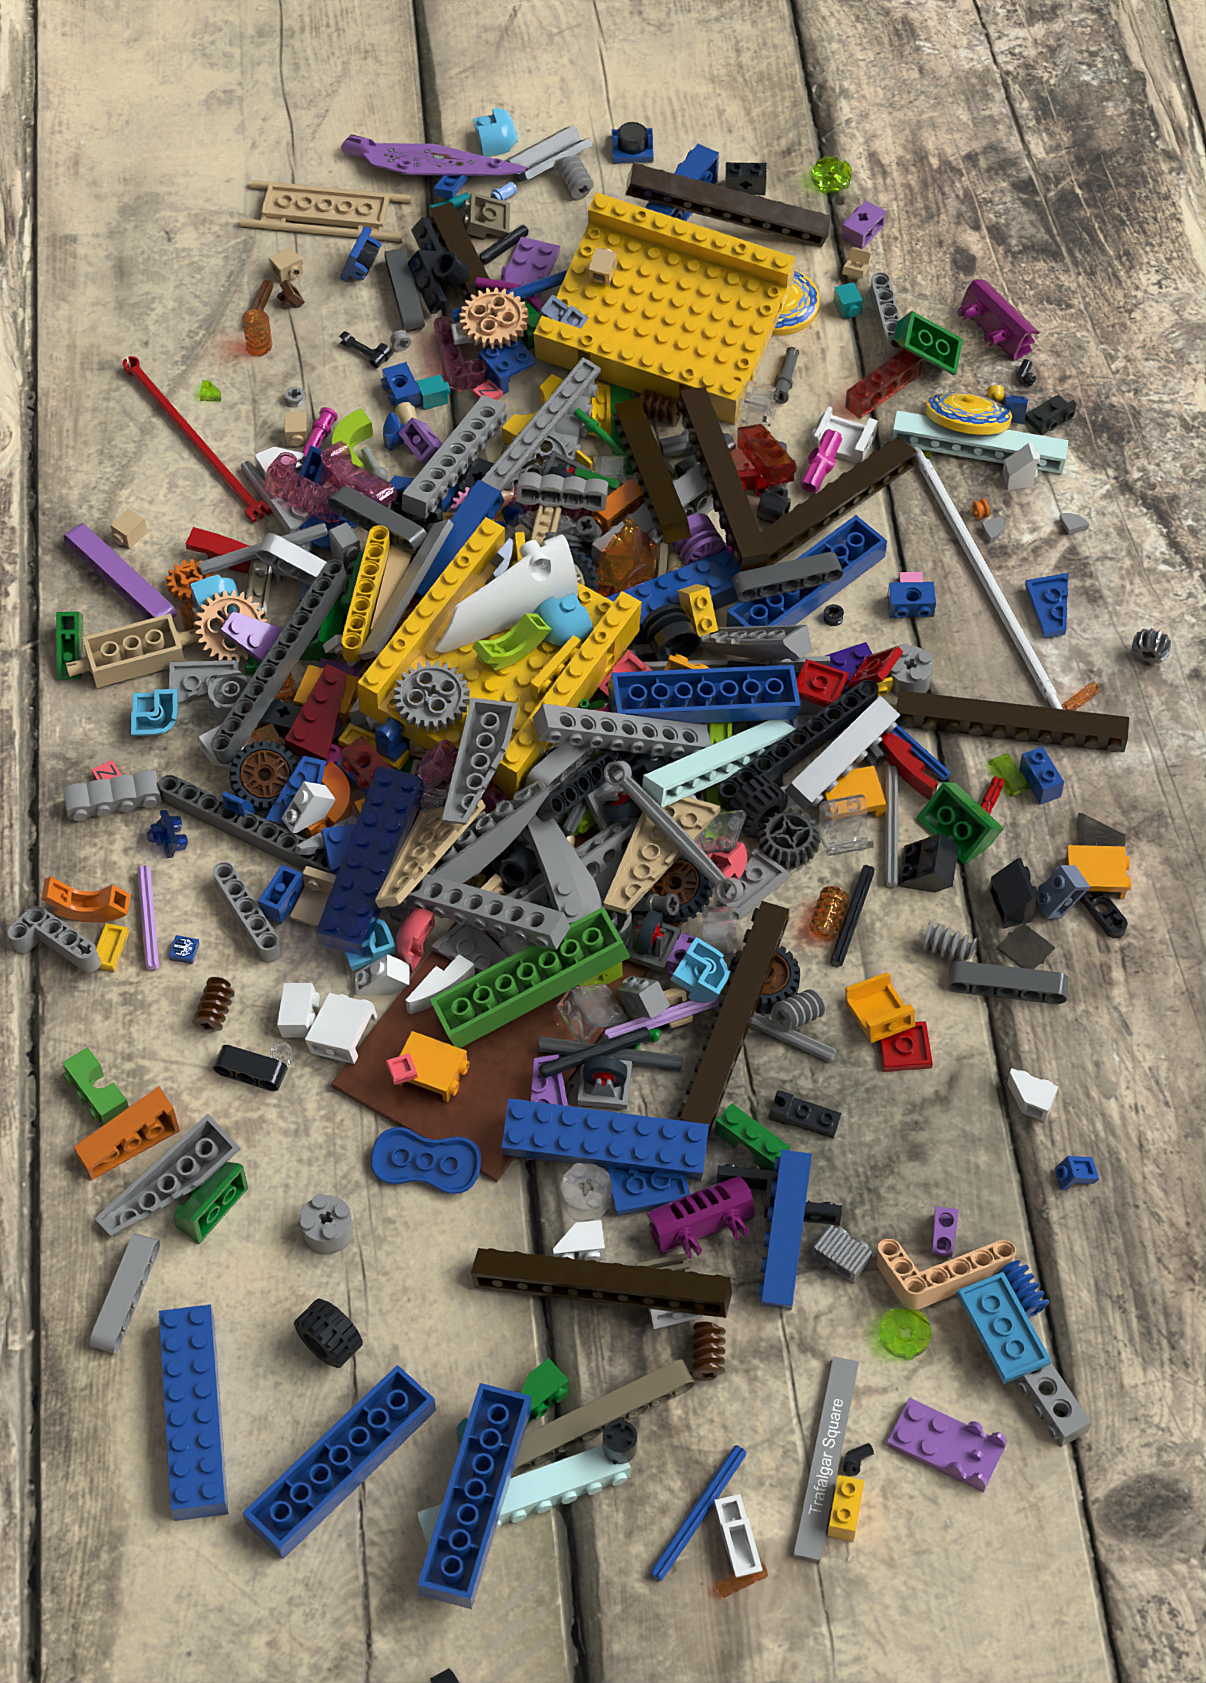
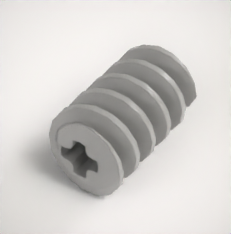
[556,155,594,200]
[923,921,977,962]
[771,989,826,1033]

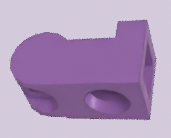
[666,932,701,977]
[931,1206,959,1258]

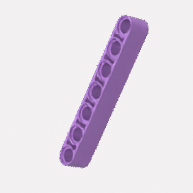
[63,523,177,620]

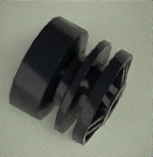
[641,604,700,662]

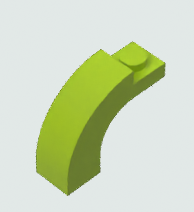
[332,408,373,482]
[472,613,552,670]

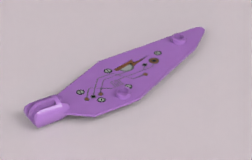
[341,134,526,176]

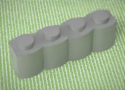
[548,373,598,457]
[516,472,608,511]
[63,770,162,821]

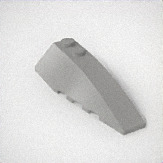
[699,625,812,662]
[442,697,518,825]
[429,779,549,884]
[526,814,603,925]
[95,1114,241,1237]

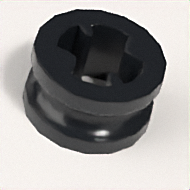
[823,604,844,626]

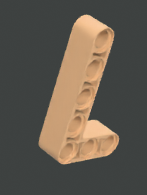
[876,1239,1016,1310]

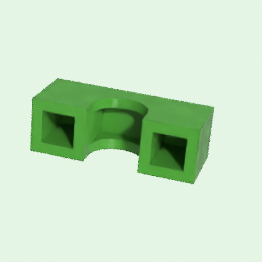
[62,1047,129,1125]

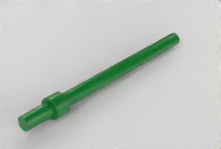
[573,408,631,466]

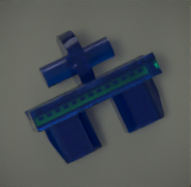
[146,810,188,858]

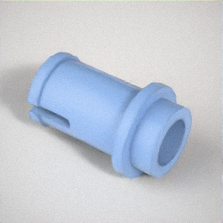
[490,182,517,201]

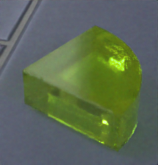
[199,380,222,402]

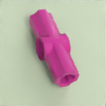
[800,429,843,493]

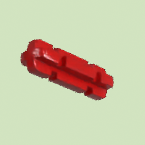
[980,776,1004,814]

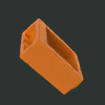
[592,479,645,536]

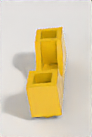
[502,374,564,445]

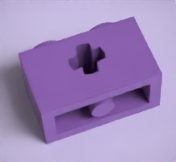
[841,201,886,249]
[398,417,442,464]

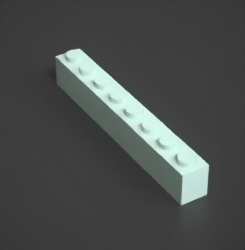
[891,411,1068,474]
[642,719,795,808]
[417,1445,631,1549]

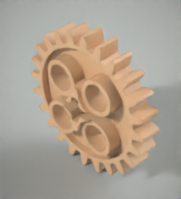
[460,288,529,349]
[193,590,267,662]

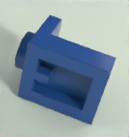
[1055,1156,1099,1190]

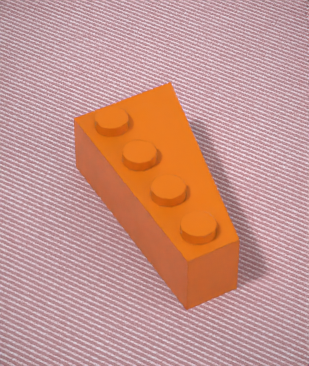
[74,1086,180,1180]

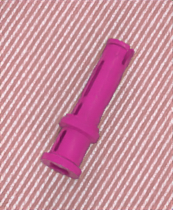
[302,407,338,458]

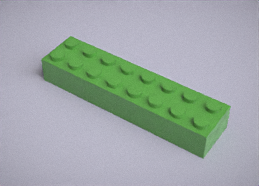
[430,906,630,1048]

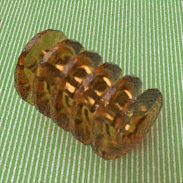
[242,309,273,356]
[809,886,850,941]

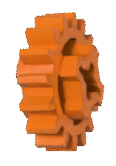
[166,559,214,604]

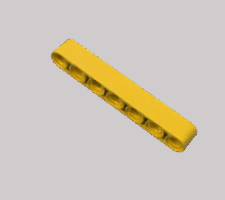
[342,525,390,662]

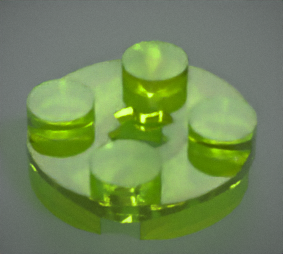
[811,156,852,193]
[879,1308,931,1361]

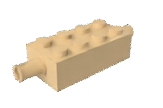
[66,613,201,688]

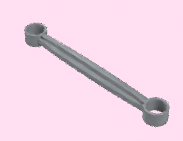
[604,761,743,903]

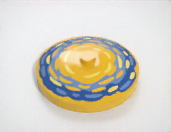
[772,270,820,335]
[925,392,1012,435]

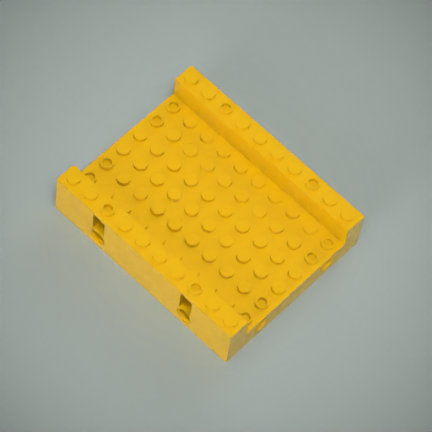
[534,192,795,425]
[357,517,642,798]

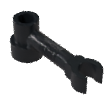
[339,331,393,368]

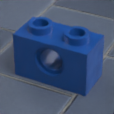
[380,362,422,408]
[887,582,936,618]
[1019,746,1064,805]
[258,864,304,925]

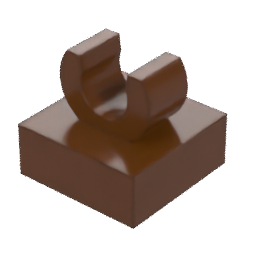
[277,280,305,309]

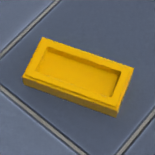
[96,923,129,972]

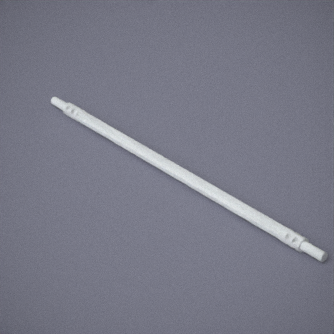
[913,447,1063,709]

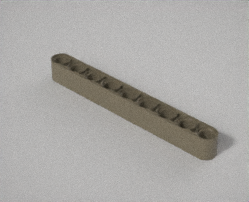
[511,1360,696,1478]

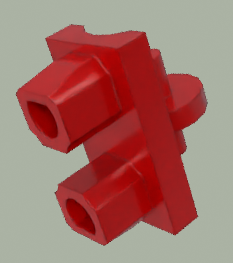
[737,463,769,496]

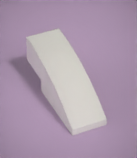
[406,954,475,1014]
[713,1494,762,1578]

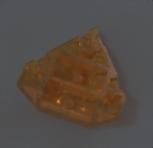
[595,515,660,597]

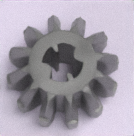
[1132,628,1171,664]

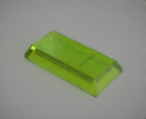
[988,753,1031,797]

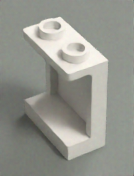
[811,406,878,464]
[305,993,378,1064]

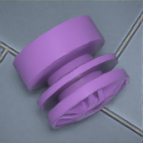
[671,513,727,566]

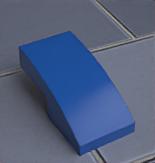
[222,791,256,817]

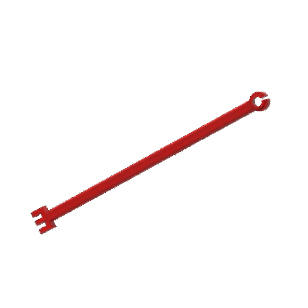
[123,356,272,523]

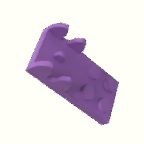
[497,237,560,302]
[887,1397,1007,1492]

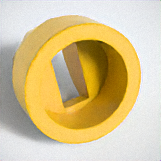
[987,385,1004,402]

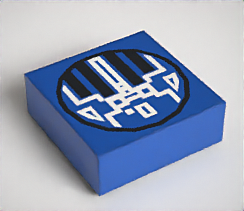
[169,935,200,964]

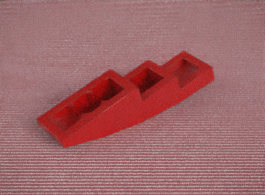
[185,527,274,580]
[880,732,938,800]

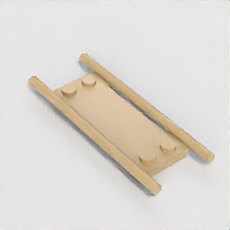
[240,180,412,242]

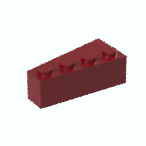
[285,664,347,766]

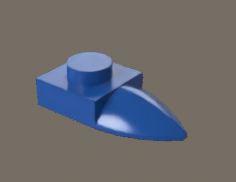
[383,412,405,451]

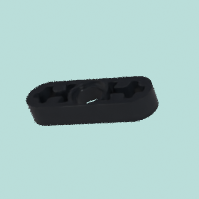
[1079,891,1128,938]

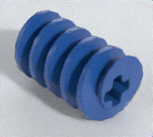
[997,1260,1050,1318]

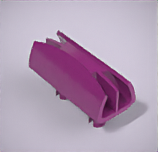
[957,279,1040,361]
[647,1176,755,1259]

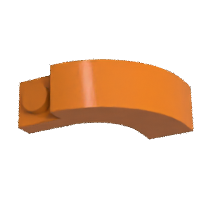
[305,762,352,839]
[41,876,131,922]

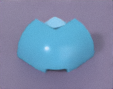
[473,108,518,157]
[190,575,238,621]
[533,593,593,646]
[131,689,178,737]
[335,913,396,971]
[670,937,730,1003]

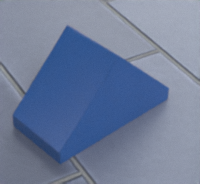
[1005,394,1028,424]
[295,445,333,490]

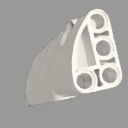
[434,534,578,653]

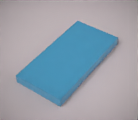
[956,1272,1052,1384]

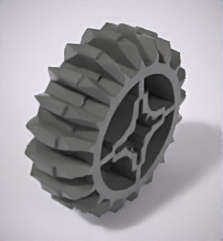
[757,808,821,868]

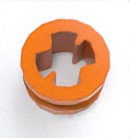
[972,498,990,520]

